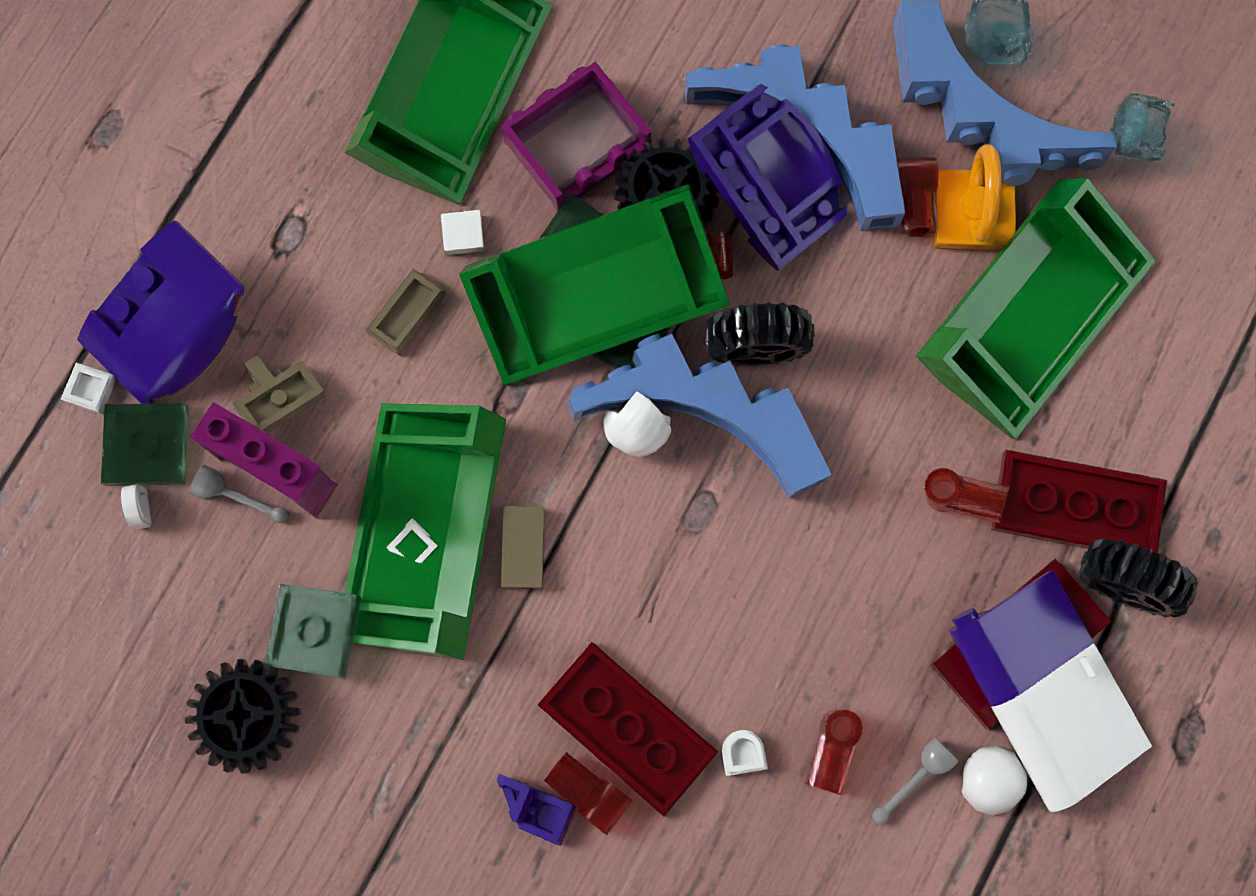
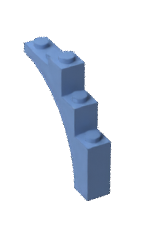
[892,0,1116,186]
[684,44,905,231]
[567,334,832,499]

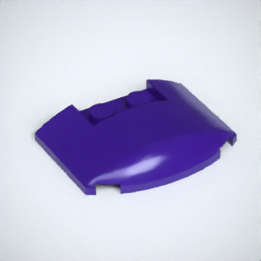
[687,84,847,270]
[77,221,245,405]

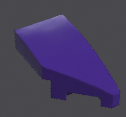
[497,774,577,846]

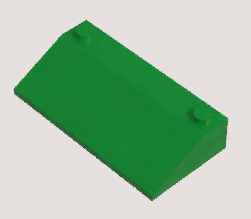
[344,0,552,205]
[916,178,1156,439]
[459,184,730,385]
[335,403,506,660]

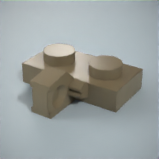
[233,355,326,434]

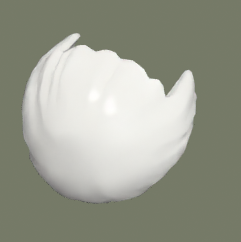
[603,392,672,457]

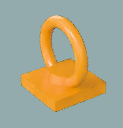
[934,144,1016,251]

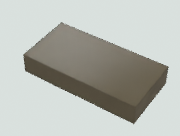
[366,268,446,356]
[501,506,545,589]

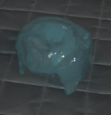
[965,0,1033,65]
[1109,93,1175,161]

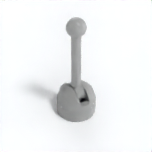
[190,465,288,523]
[872,738,958,824]

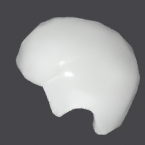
[962,745,1027,816]

